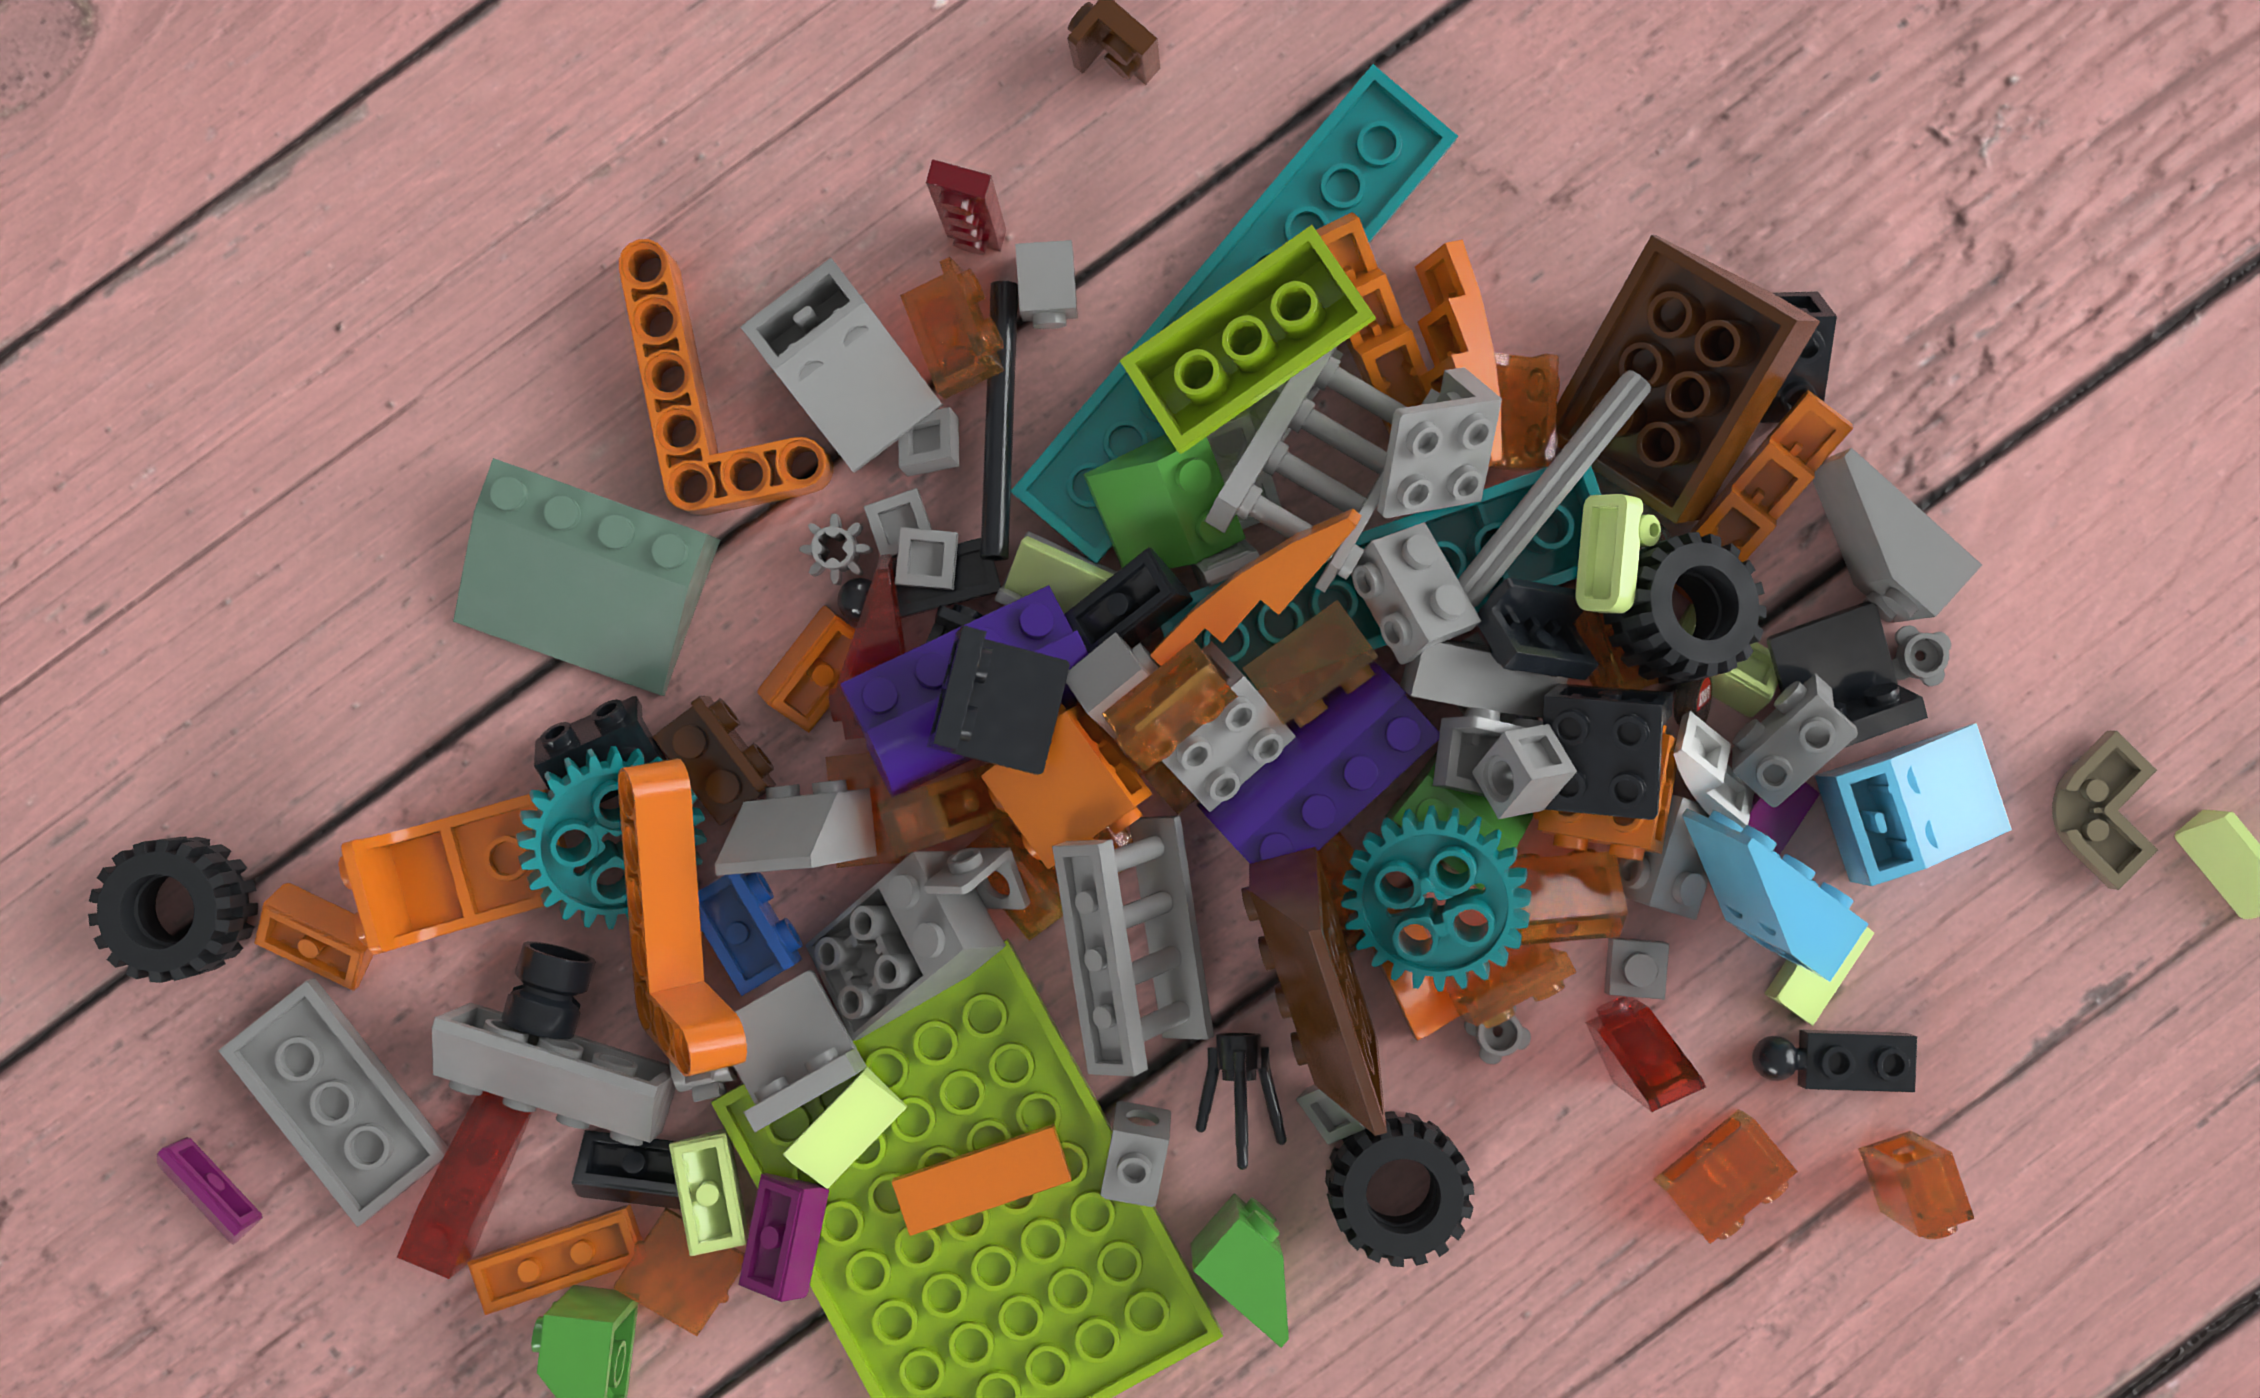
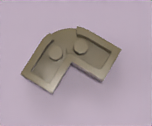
[2052,731,2158,890]

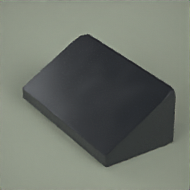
[1064,547,1193,654]
[572,1130,681,1210]

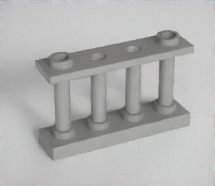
[1205,347,1440,593]
[1052,816,1214,1076]

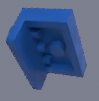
[698,872,803,996]

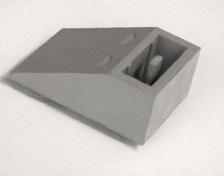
[740,258,943,473]
[805,851,1006,1041]

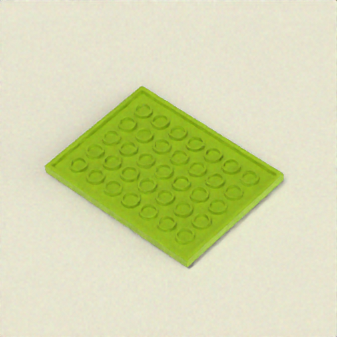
[711,938,1223,1398]

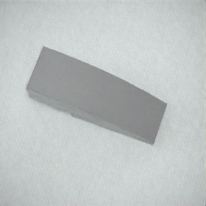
[1400,640,1568,718]

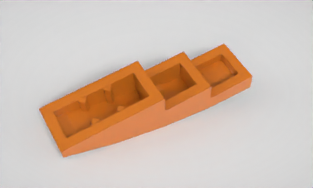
[1316,212,1428,436]
[1415,239,1502,467]
[1674,390,1853,603]
[1150,508,1362,671]

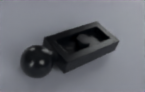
[837,538,1001,622]
[1752,1030,1917,1092]

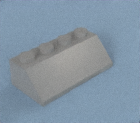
[432,1003,676,1146]

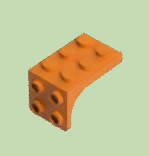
[338,789,574,955]

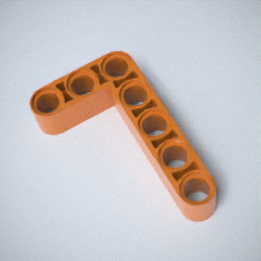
[619,239,833,516]
[618,758,747,1077]

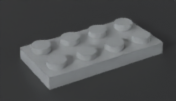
[218,978,453,1227]

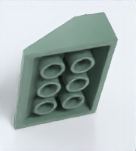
[453,458,720,696]

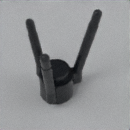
[1195,1033,1287,1170]

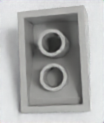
[1813,448,1982,622]

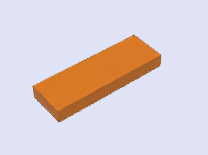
[892,1124,1072,1236]
[467,1204,648,1315]

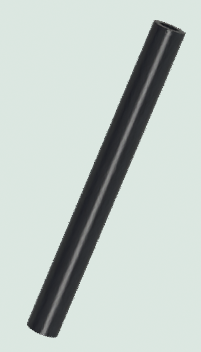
[980,281,1018,561]

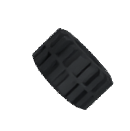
[1603,532,1766,685]
[88,836,258,983]
[1325,1111,1475,1267]

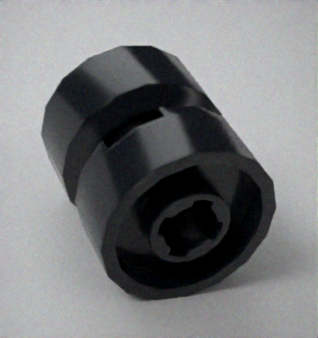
[501,941,596,1040]

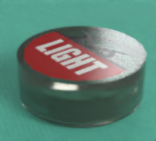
[1674,677,1712,727]

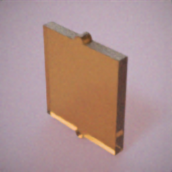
[613,1207,745,1336]

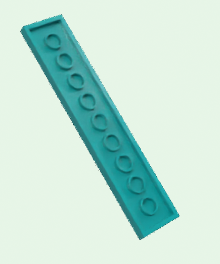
[1011,64,1458,564]

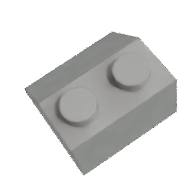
[715,779,877,876]

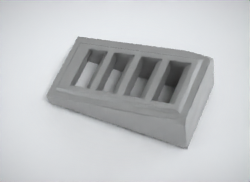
[1190,539,1259,589]

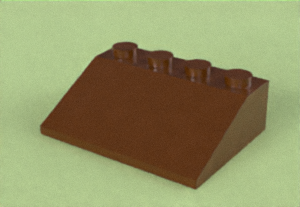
[1540,235,1820,524]
[1241,847,1387,1136]

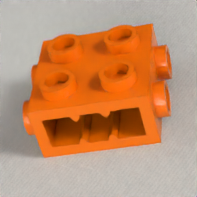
[981,703,1152,870]
[1533,725,1677,861]

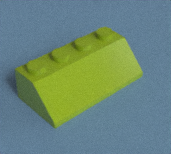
[1119,225,1376,454]

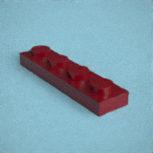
[926,159,1006,255]

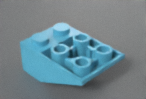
[1814,723,2012,886]
[1682,808,1868,982]

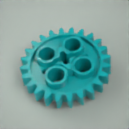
[516,746,707,930]
[1341,805,1532,991]

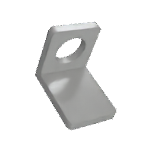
[923,847,1030,909]
[1101,1101,1171,1207]

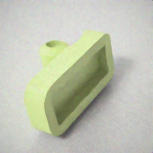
[1575,494,1661,613]

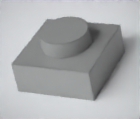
[898,407,959,477]
[863,488,932,561]
[895,527,959,590]
[1604,937,1669,1000]
[1296,1085,1365,1145]

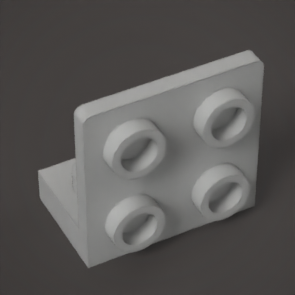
[1377,367,1502,518]
[1132,641,1296,812]
[734,970,867,1132]

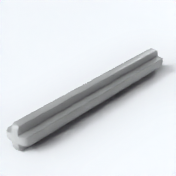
[1458,370,1651,607]

